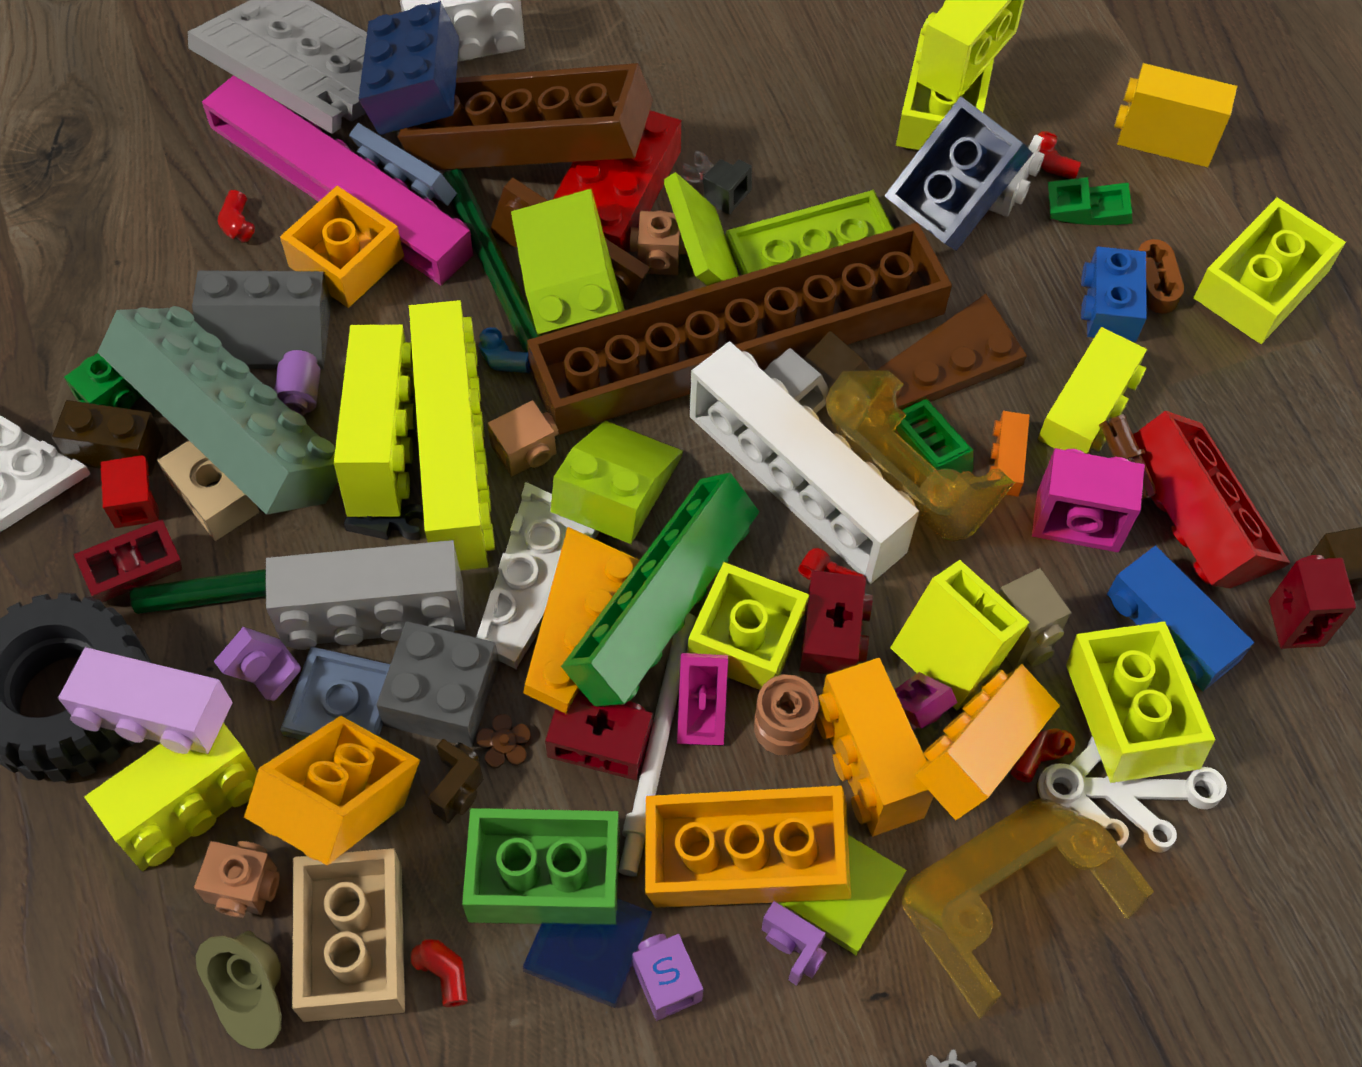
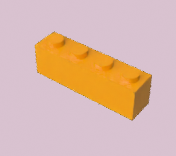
[915,664,1060,820]

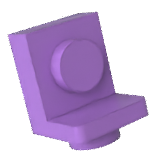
[214,627,301,701]
[761,901,827,986]

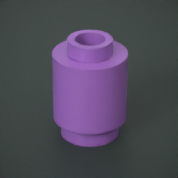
[274,350,321,415]

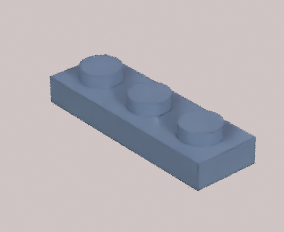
[349,123,457,206]

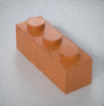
[988,411,1030,497]

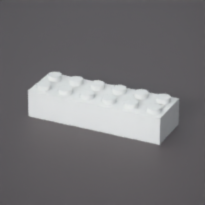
[690,341,919,584]

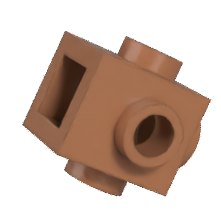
[630,211,687,275]
[194,841,280,918]

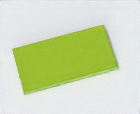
[725,190,894,275]

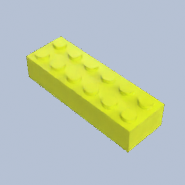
[409,300,495,571]

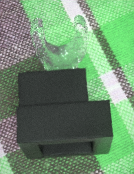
[683,151,752,215]

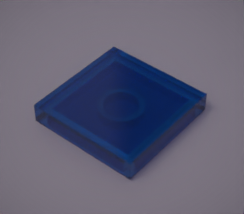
[522,898,652,1008]

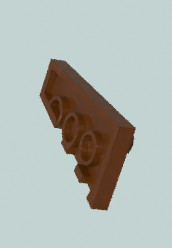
[491,177,650,301]
[862,294,1027,423]

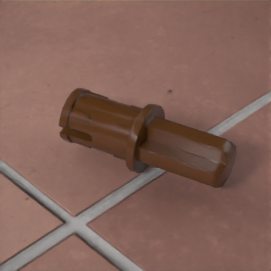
[1099,414,1156,501]

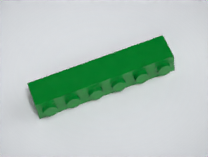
[561,472,760,706]

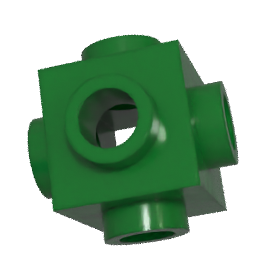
[64,353,142,409]

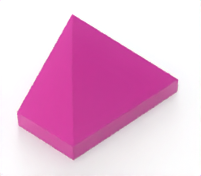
[677,653,728,746]

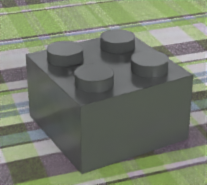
[376,621,500,748]

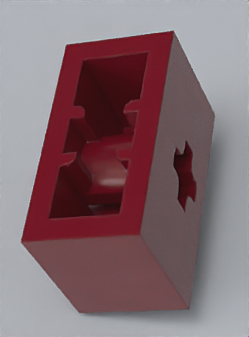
[73,519,182,602]
[1268,555,1356,649]
[799,570,873,675]
[545,690,652,781]

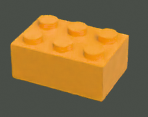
[816,657,934,837]
[244,716,420,866]

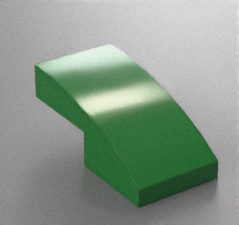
[1048,177,1132,225]

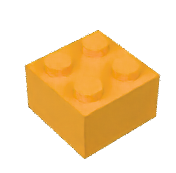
[280,186,404,308]

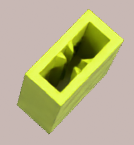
[890,560,1030,710]

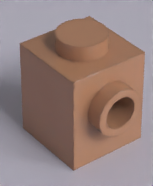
[487,400,559,477]

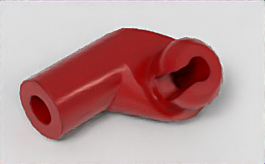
[1038,131,1081,179]
[218,190,255,243]
[1010,728,1075,783]
[410,939,468,1007]

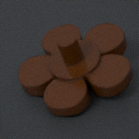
[477,714,531,768]

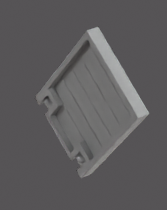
[188,0,367,134]

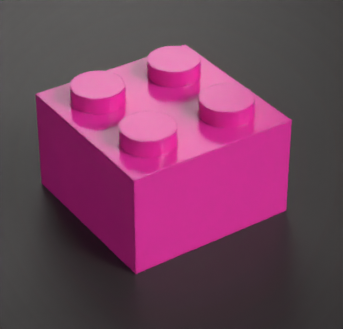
[1032,448,1145,553]

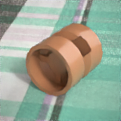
[754,674,819,755]

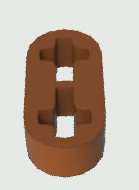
[1138,239,1184,313]

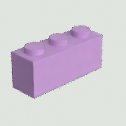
[58,647,233,754]

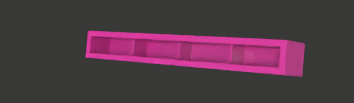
[202,75,473,286]

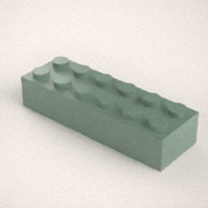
[97,306,338,515]

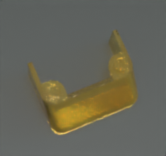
[902,798,1154,1019]

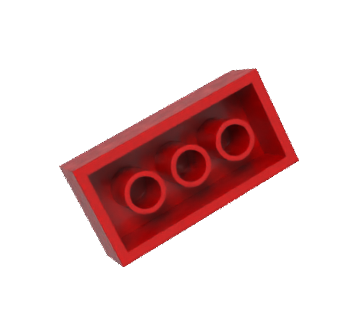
[552,110,682,253]

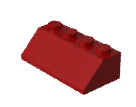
[1133,410,1290,589]

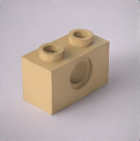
[157,441,259,541]

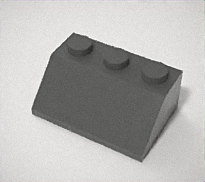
[192,271,332,369]

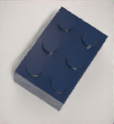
[358,1,459,135]
[884,96,1033,251]

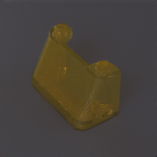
[826,370,1015,542]

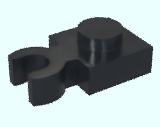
[344,504,424,540]

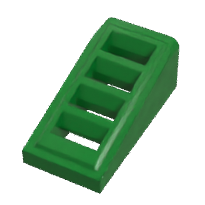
[891,398,973,488]

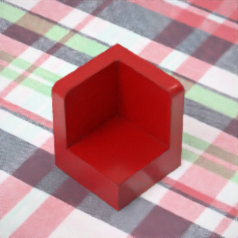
[101,455,159,529]

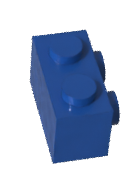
[1081,246,1147,342]

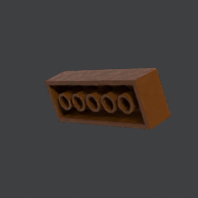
[398,63,653,170]

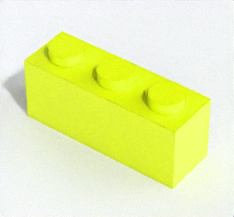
[1037,327,1147,454]

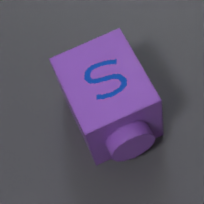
[632,934,703,1021]

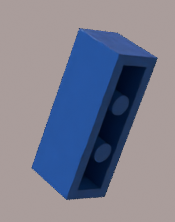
[1107,545,1255,691]

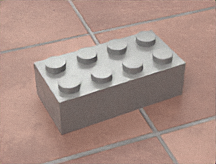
[266,540,465,650]

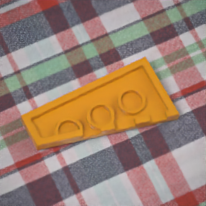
[524,527,640,713]

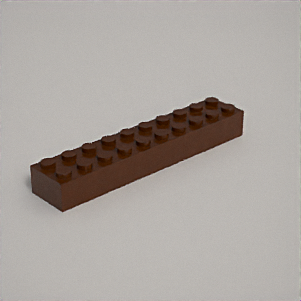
[527,222,952,436]

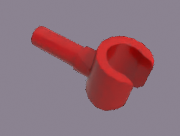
[798,548,864,580]

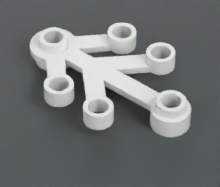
[1037,736,1227,853]

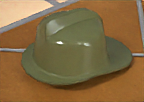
[196,931,282,1049]

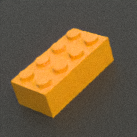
[645,786,851,908]

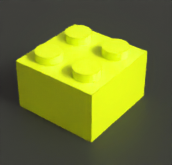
[687,562,809,690]

